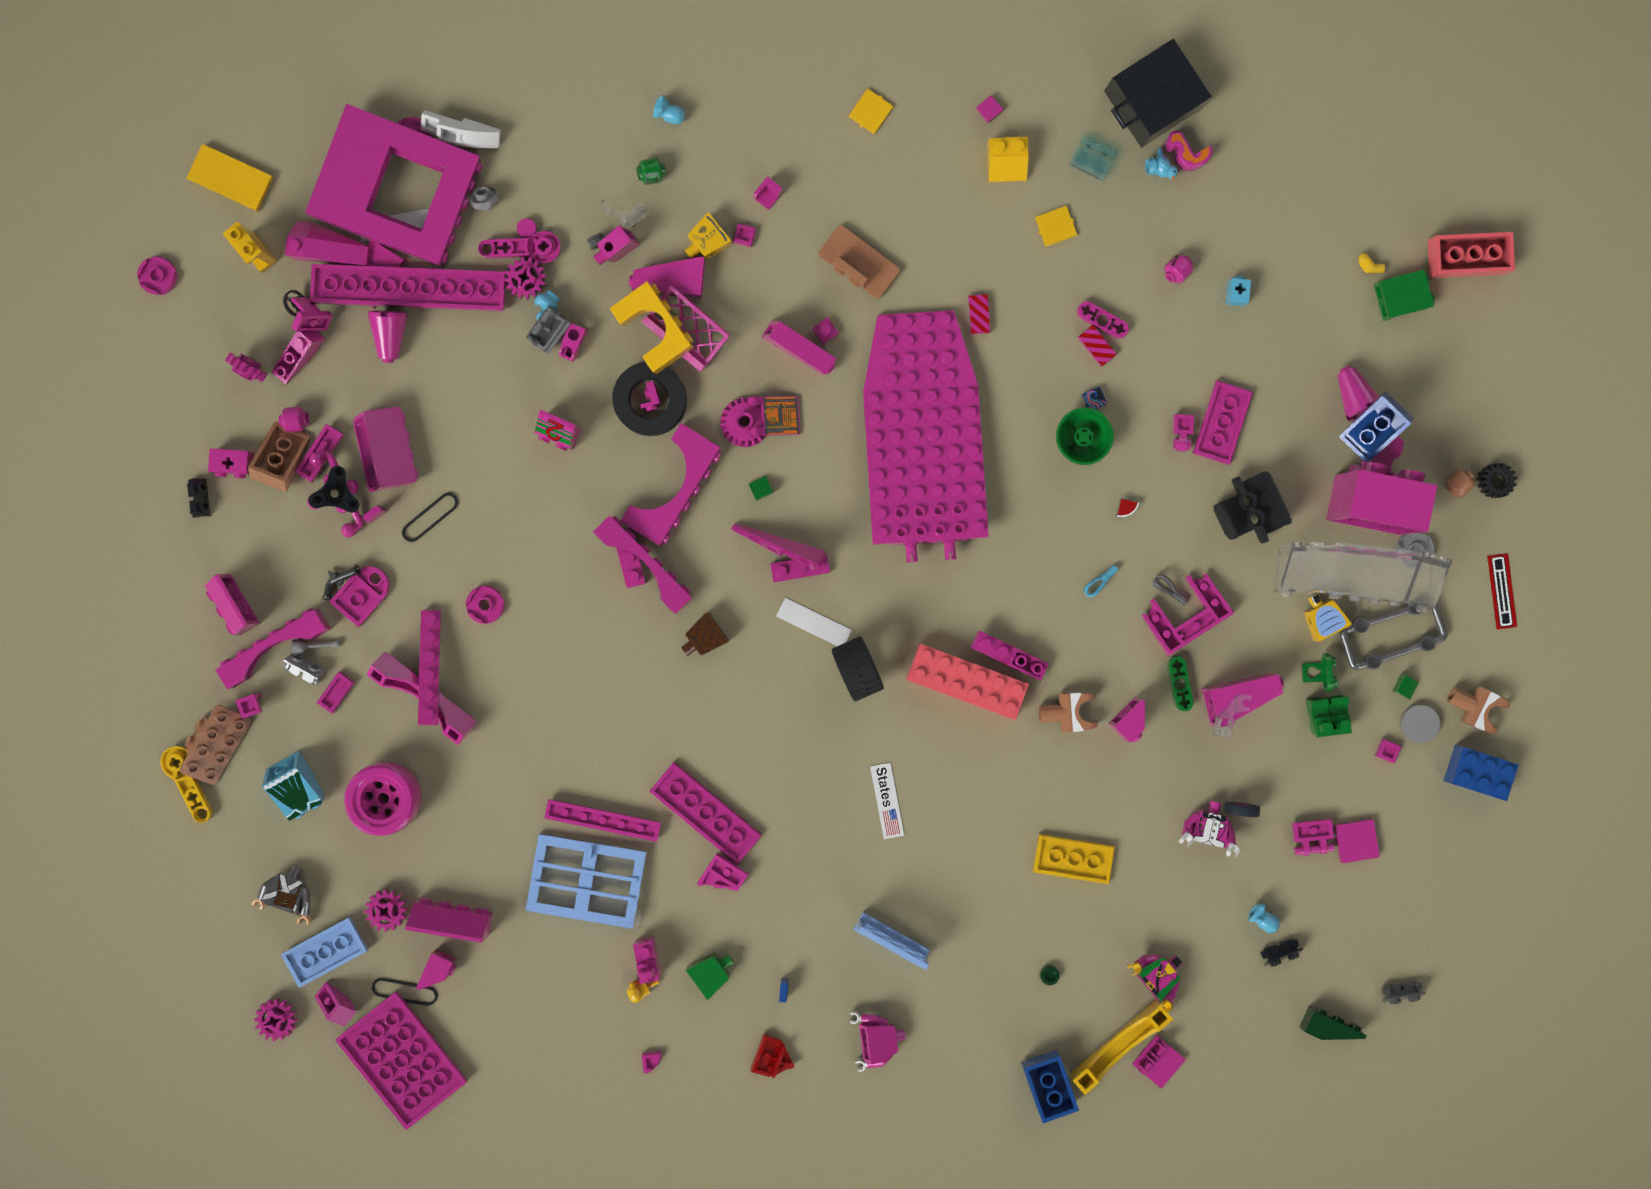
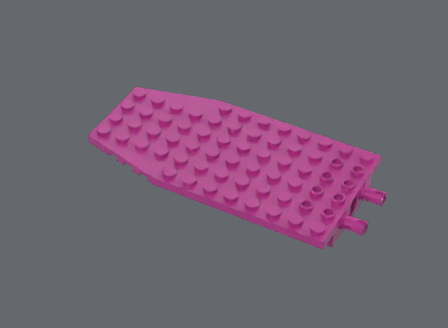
[863,310,989,563]

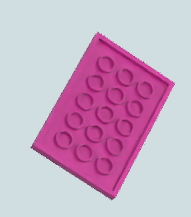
[335,991,468,1130]

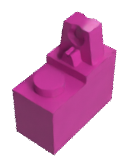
[633,937,662,984]

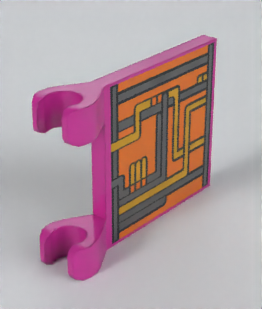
[747,396,800,437]

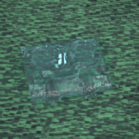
[1069,135,1117,181]

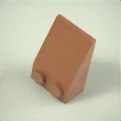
[248,422,311,492]

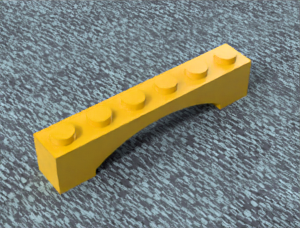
[1069,1000,1173,1095]

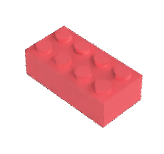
[1428,232,1515,278]

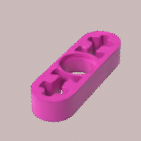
[1077,301,1129,339]

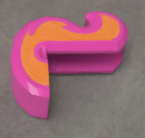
[1165,131,1213,172]

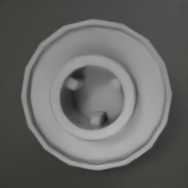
[470,187,499,211]

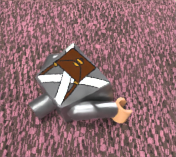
[252,866,311,926]

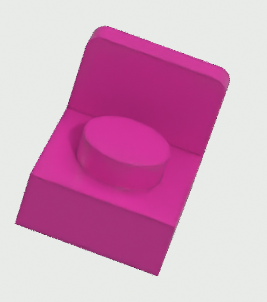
[640,381,662,412]

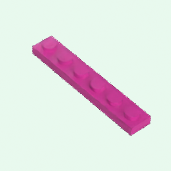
[418,610,441,726]
[544,799,661,842]

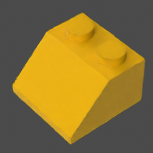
[987,137,1028,183]

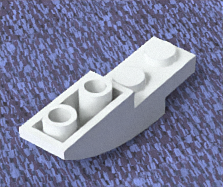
[421,110,501,148]

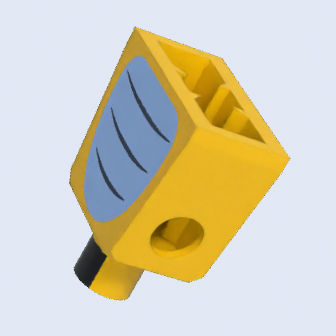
[1304,593,1352,642]

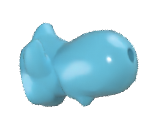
[653,95,685,125]
[1248,903,1280,933]

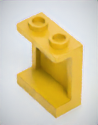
[223,221,277,273]

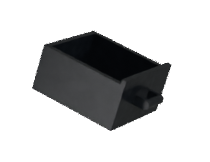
[1104,38,1212,148]

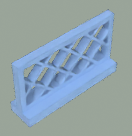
[854,912,930,970]

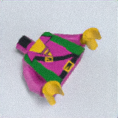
[1127,954,1183,1014]

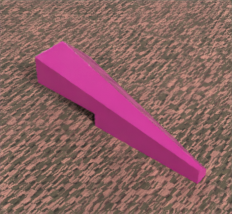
[731,523,826,570]

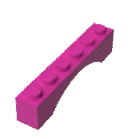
[593,515,692,614]
[215,608,331,690]
[367,651,477,745]

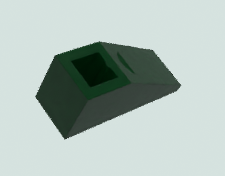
[1299,1006,1367,1040]

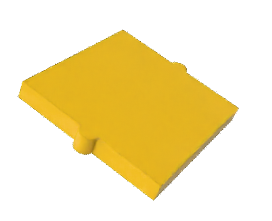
[848,88,893,134]
[1035,205,1077,247]

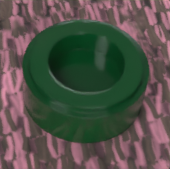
[1040,965,1060,985]

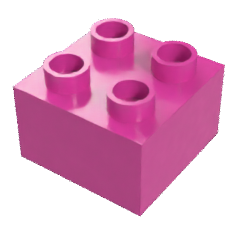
[1326,462,1438,535]

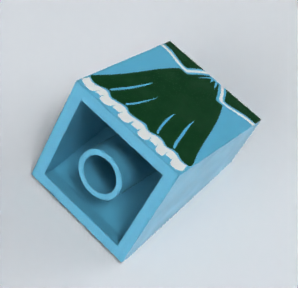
[262,750,324,821]

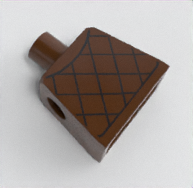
[681,612,729,656]

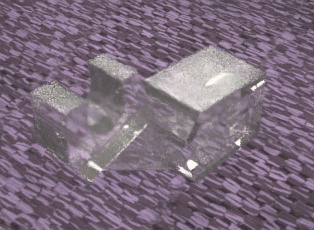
[1213,694,1252,738]

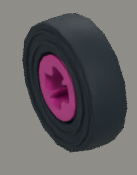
[1225,802,1260,817]

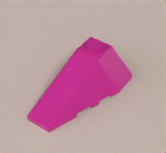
[285,221,370,266]

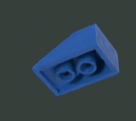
[1339,391,1414,462]

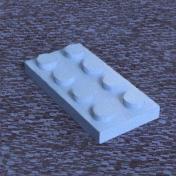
[281,916,369,988]

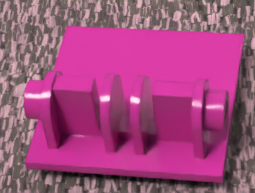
[1132,1035,1186,1089]

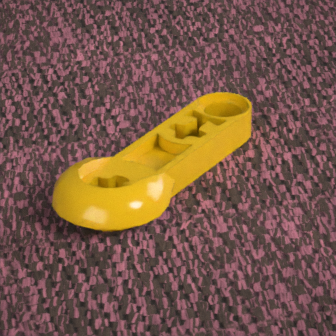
[160,746,213,823]

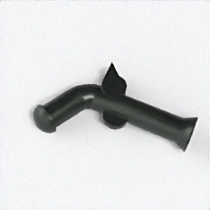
[322,565,361,601]

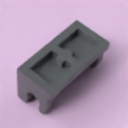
[526,306,571,354]

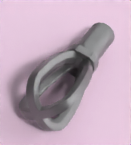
[1153,575,1189,606]

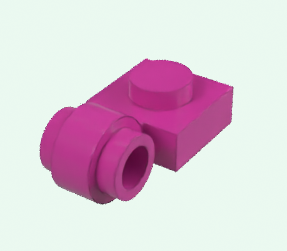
[1173,414,1194,452]

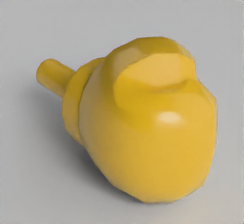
[627,980,659,1003]

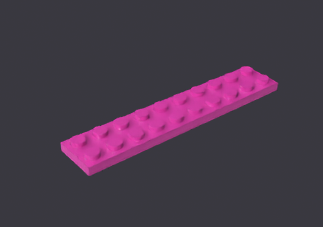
[310,264,506,311]

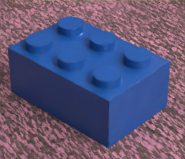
[1444,745,1519,801]
[1021,1050,1079,1123]

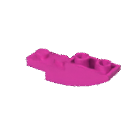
[970,630,1049,681]

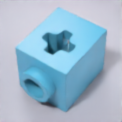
[1225,276,1251,306]

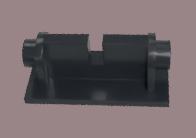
[186,478,211,518]
[1260,938,1303,967]

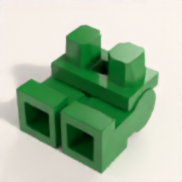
[1306,694,1352,738]

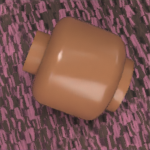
[1445,469,1475,498]

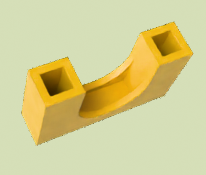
[609,281,694,374]

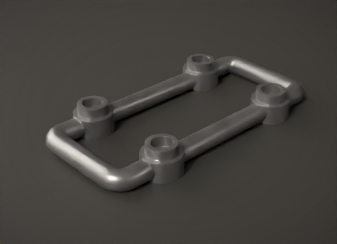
[1339,599,1448,670]

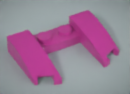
[1142,574,1234,656]

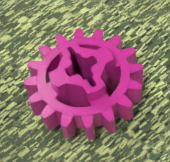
[504,257,547,300]
[225,352,268,382]
[364,889,408,932]
[254,998,298,1042]

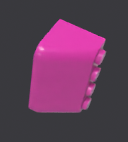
[354,407,418,492]

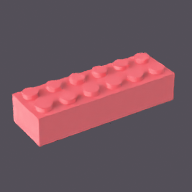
[906,643,1029,720]

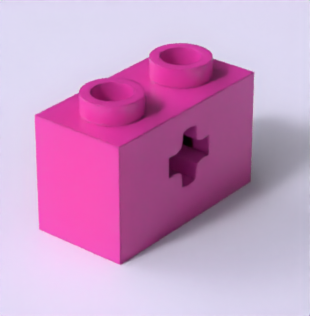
[208,448,255,479]

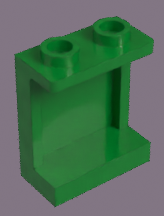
[1374,270,1435,322]

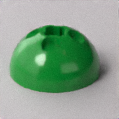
[1056,408,1114,465]

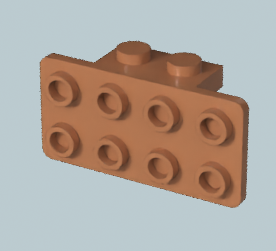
[819,225,900,299]
[180,705,251,785]

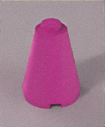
[368,310,408,363]
[1337,366,1379,422]

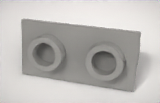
[283,653,326,685]

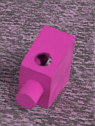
[593,225,640,265]

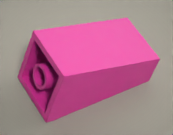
[1202,673,1284,728]

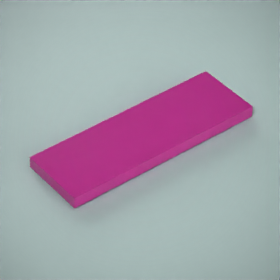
[649,762,762,865]

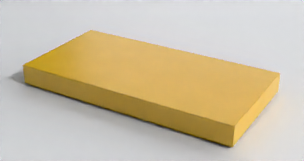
[186,144,274,212]
[1033,834,1115,884]

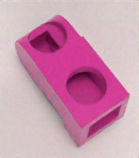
[559,323,589,362]

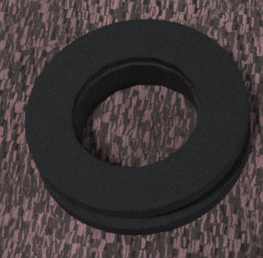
[612,362,687,436]

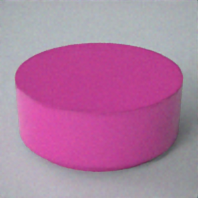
[517,218,537,238]

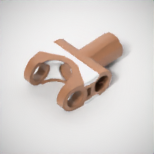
[1447,686,1511,734]
[1039,692,1097,732]

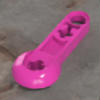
[478,231,560,263]

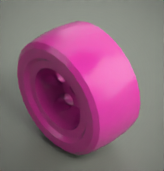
[344,762,422,836]

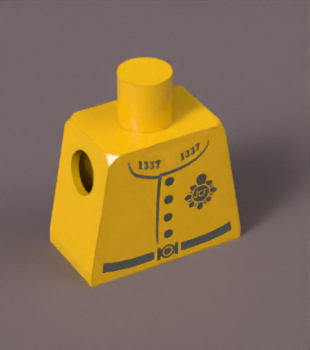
[684,212,732,260]

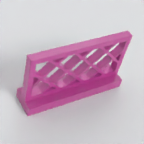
[642,285,730,372]

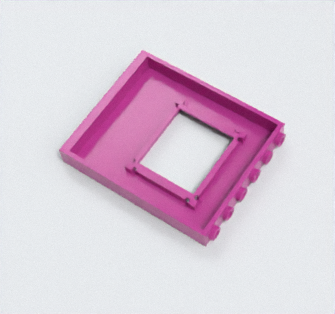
[305,103,483,267]

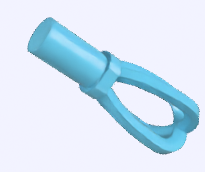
[1084,565,1118,598]

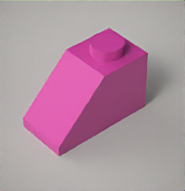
[416,949,457,990]
[314,981,357,1026]

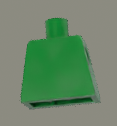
[686,953,735,1000]

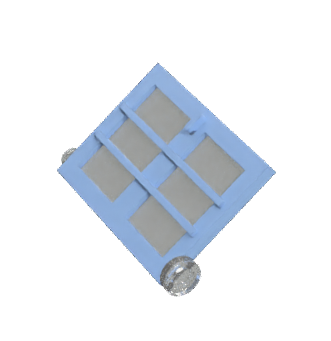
[523,834,647,929]

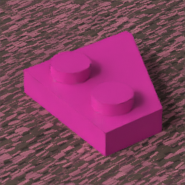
[697,853,749,891]

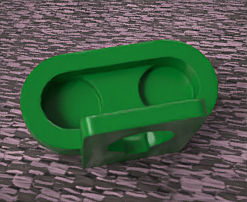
[1302,653,1338,692]

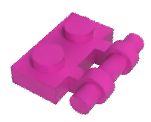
[1292,819,1334,856]

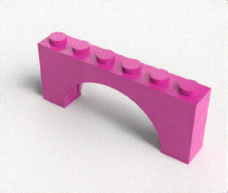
[620,423,722,546]

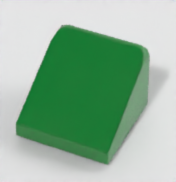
[749,476,774,501]
[1393,674,1419,700]

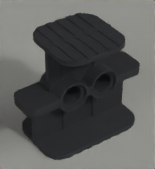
[1213,471,1292,544]

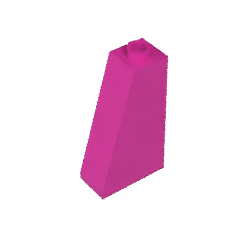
[629,257,705,299]
[761,321,836,375]

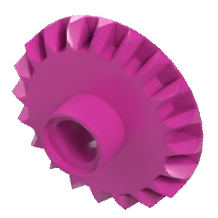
[720,397,766,447]

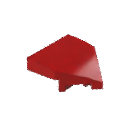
[750,1034,795,1078]

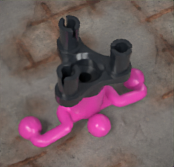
[307,451,363,538]

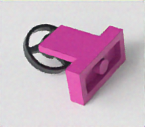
[283,290,333,332]

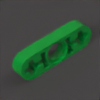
[1167,656,1193,711]

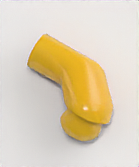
[1358,253,1385,273]

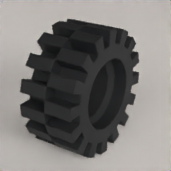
[1477,463,1517,498]

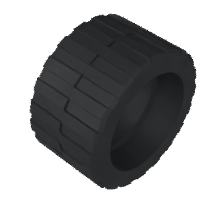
[831,636,884,702]

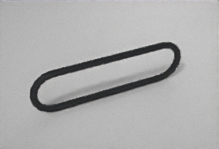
[402,493,458,542]
[372,978,437,1006]

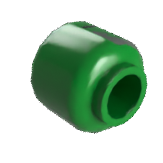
[636,157,666,185]

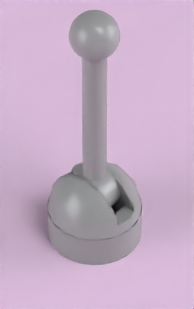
[292,639,340,654]

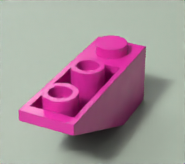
[271,331,325,385]

